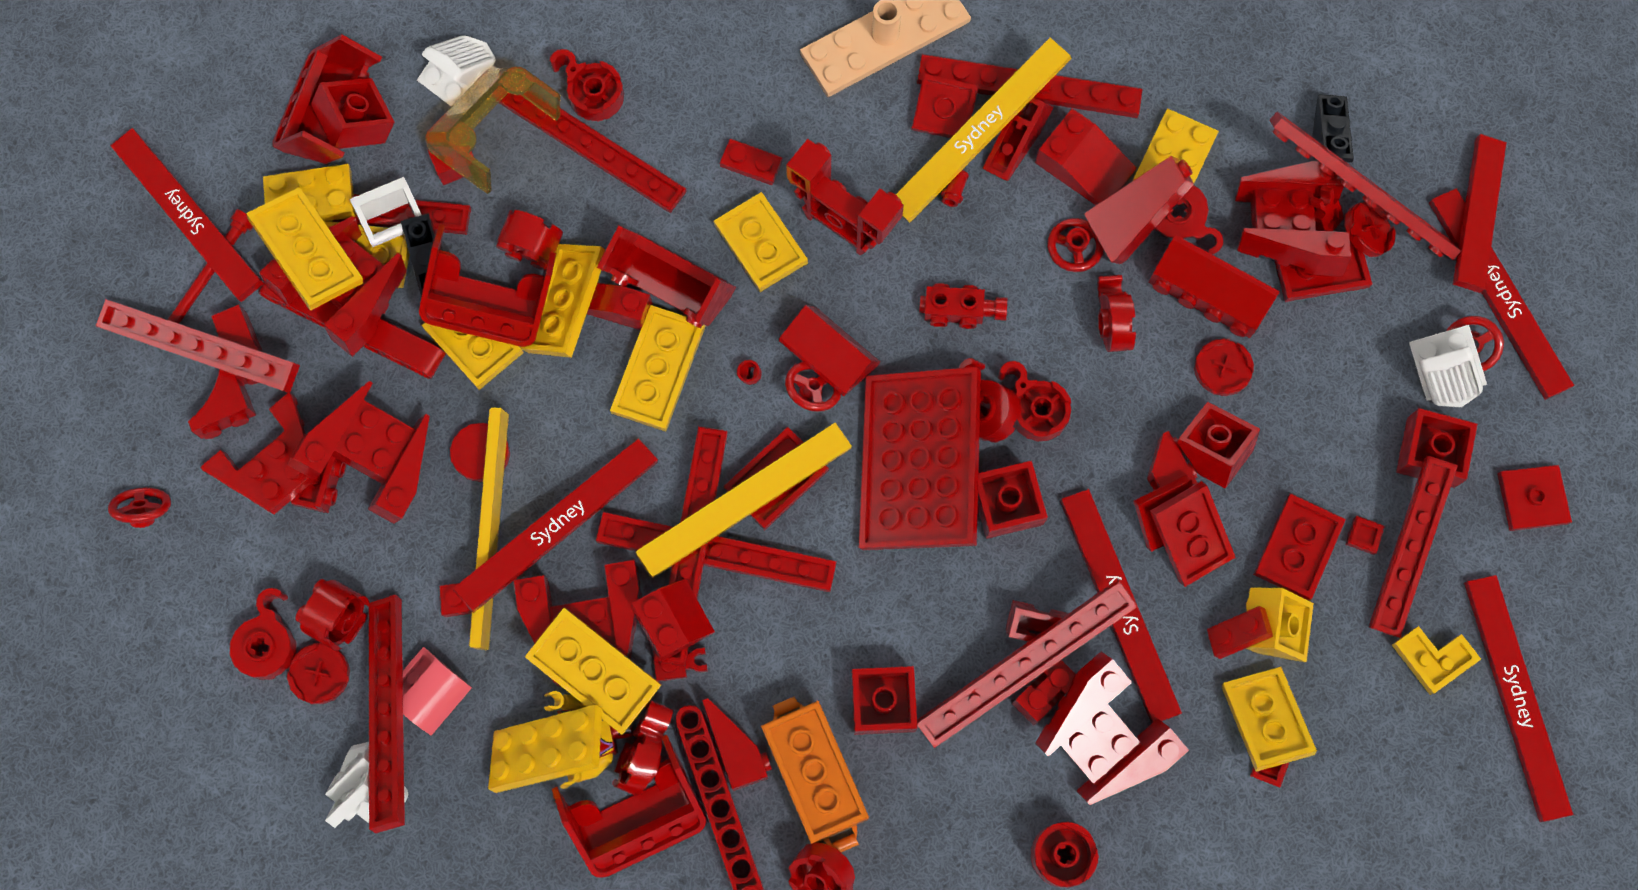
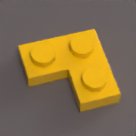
[1392,626,1481,695]

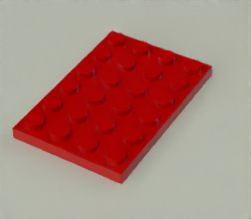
[859,367,981,550]

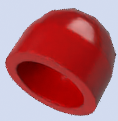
[737,360,762,385]

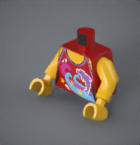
[544,691,633,789]

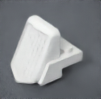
[417,35,498,113]
[1409,325,1487,407]
[325,742,409,828]

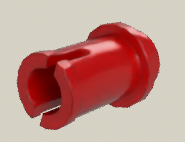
[941,170,969,207]

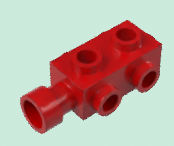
[919,283,1007,329]

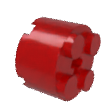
[496,210,563,271]
[295,579,369,651]
[1030,822,1099,888]

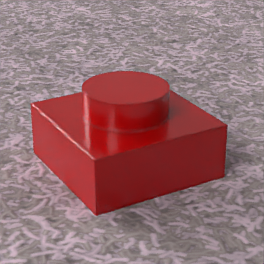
[440,583,472,617]

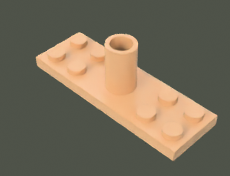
[800,0,971,97]

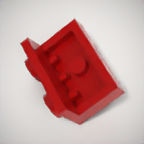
[291,456,346,513]

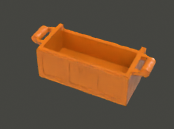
[761,696,869,853]

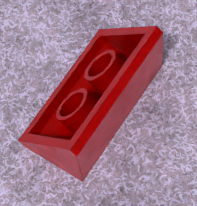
[779,305,880,396]

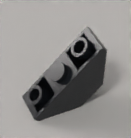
[1312,94,1354,163]
[401,213,443,297]

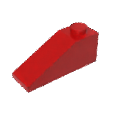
[982,97,1054,181]
[587,283,653,330]
[702,698,772,791]

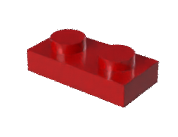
[720,139,783,185]
[1207,606,1273,659]

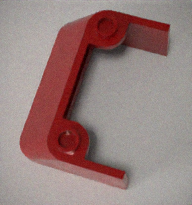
[272,34,382,164]
[419,224,556,347]
[597,225,736,328]
[552,735,706,878]

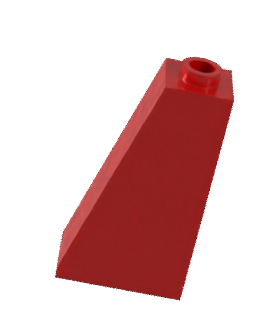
[1084,156,1194,264]

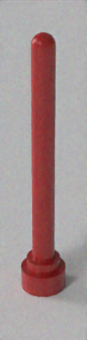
[168,209,253,324]

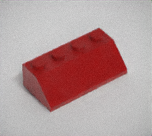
[1148,235,1280,338]

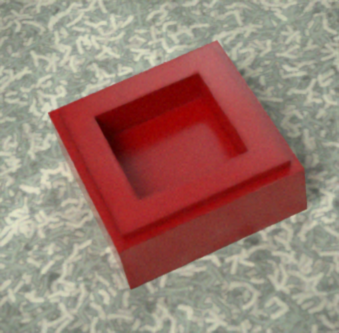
[1345,516,1385,555]

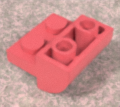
[403,647,472,735]

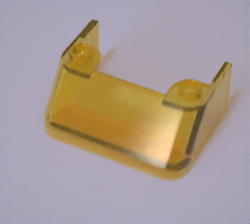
[426,67,560,194]

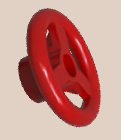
[1047,218,1104,272]
[1446,316,1504,372]
[785,362,841,411]
[108,487,171,528]

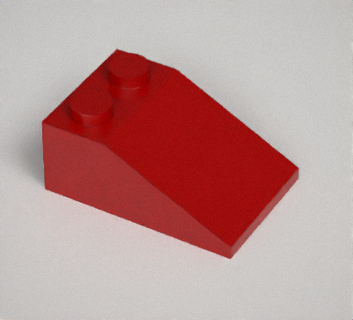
[1035,108,1137,205]

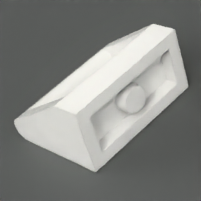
[350,177,422,247]

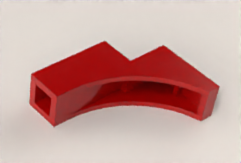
[188,304,263,439]

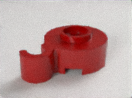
[550,49,625,121]
[1155,185,1223,255]
[1097,275,1136,352]
[959,358,1021,443]
[998,361,1071,442]
[230,588,297,680]
[612,700,673,796]
[789,842,855,890]

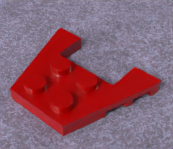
[200,393,320,515]

